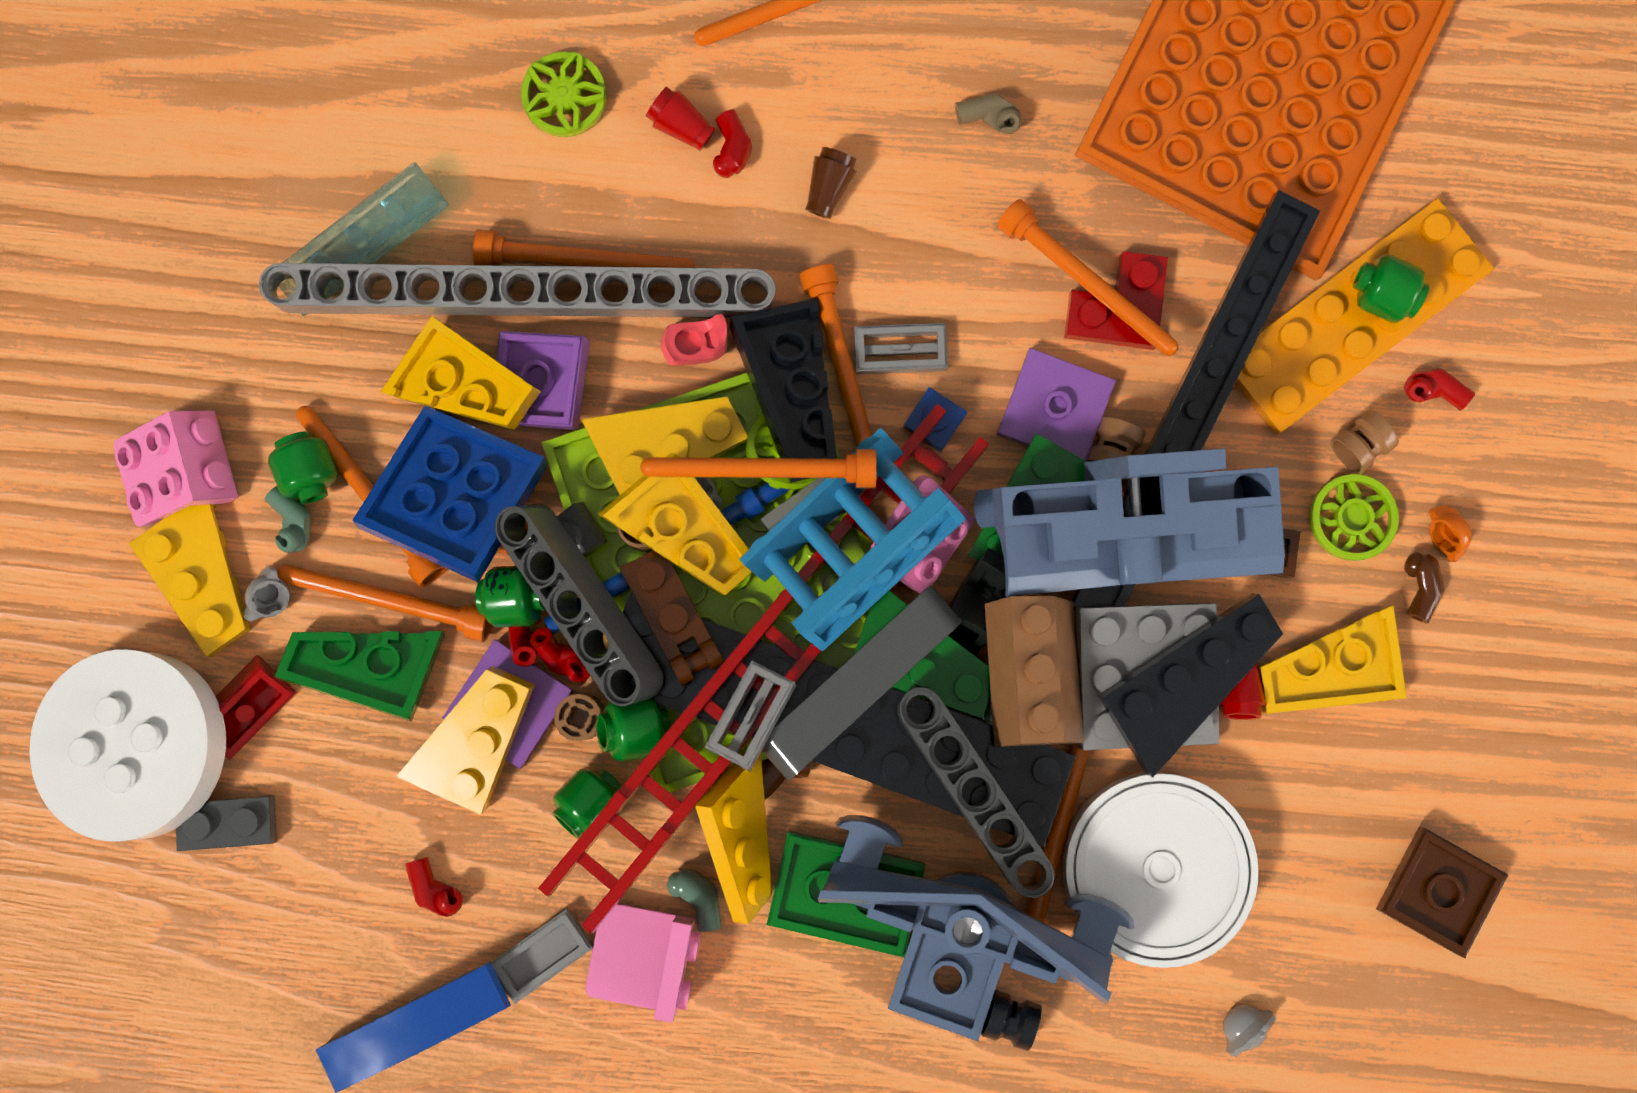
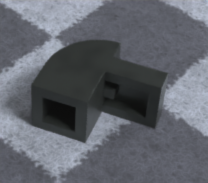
[948,547,1006,656]

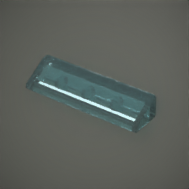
[279,162,449,316]

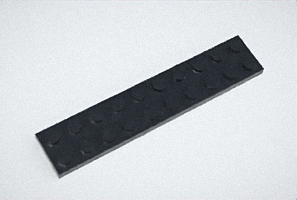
[623,592,1076,847]

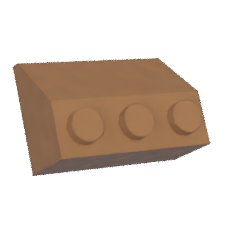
[985,596,1084,747]

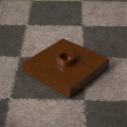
[1376,827,1508,958]

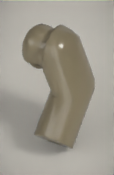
[955,94,1022,134]

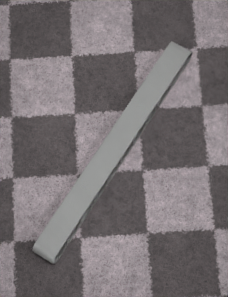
[259,263,776,318]

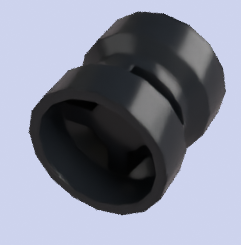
[981,989,1042,1051]

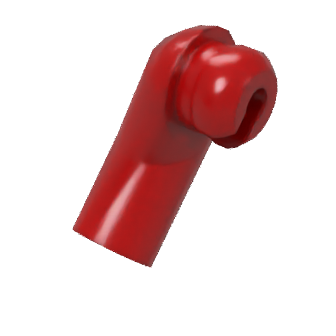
[713,109,752,178]
[1404,368,1475,411]
[508,618,541,667]
[530,628,590,682]
[405,857,463,917]

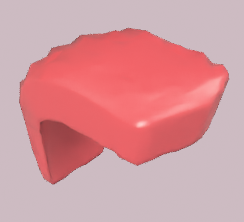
[661,314,728,366]

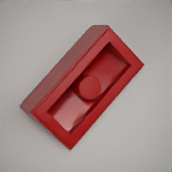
[215,655,296,760]

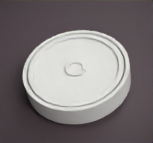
[29,649,226,842]
[1061,772,1259,968]

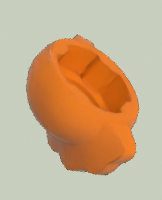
[1429,505,1472,562]

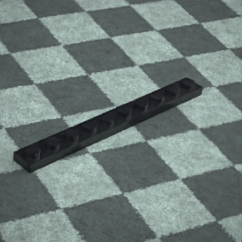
[1072,190,1320,611]

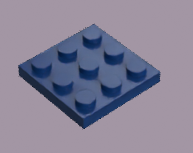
[352,406,548,583]

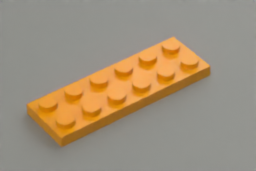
[1235,198,1495,435]

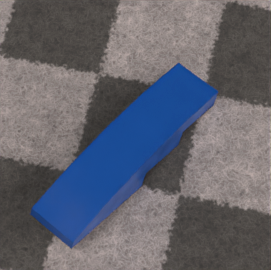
[316,962,511,1093]

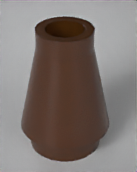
[805,147,857,219]

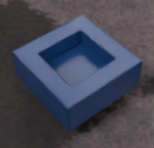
[903,387,967,452]

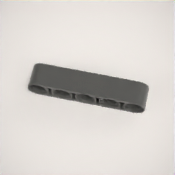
[495,504,663,706]
[762,585,963,781]
[897,688,1054,898]

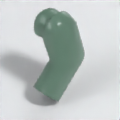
[265,486,311,553]
[667,869,721,932]

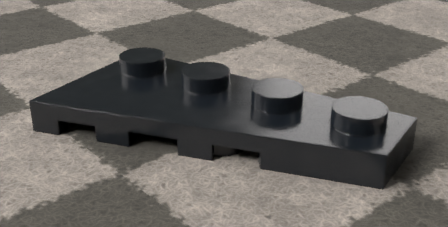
[729,298,837,483]
[1098,593,1283,778]

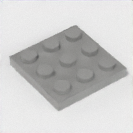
[1075,603,1219,750]

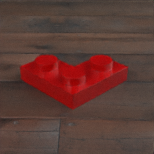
[1064,251,1168,350]

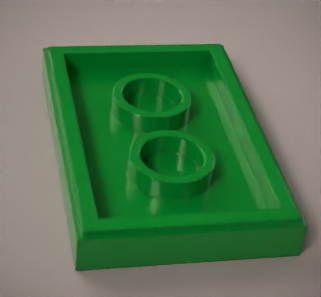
[766,831,925,957]

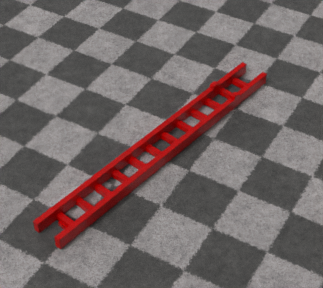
[538,404,989,933]

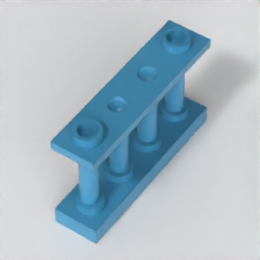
[739,428,966,652]

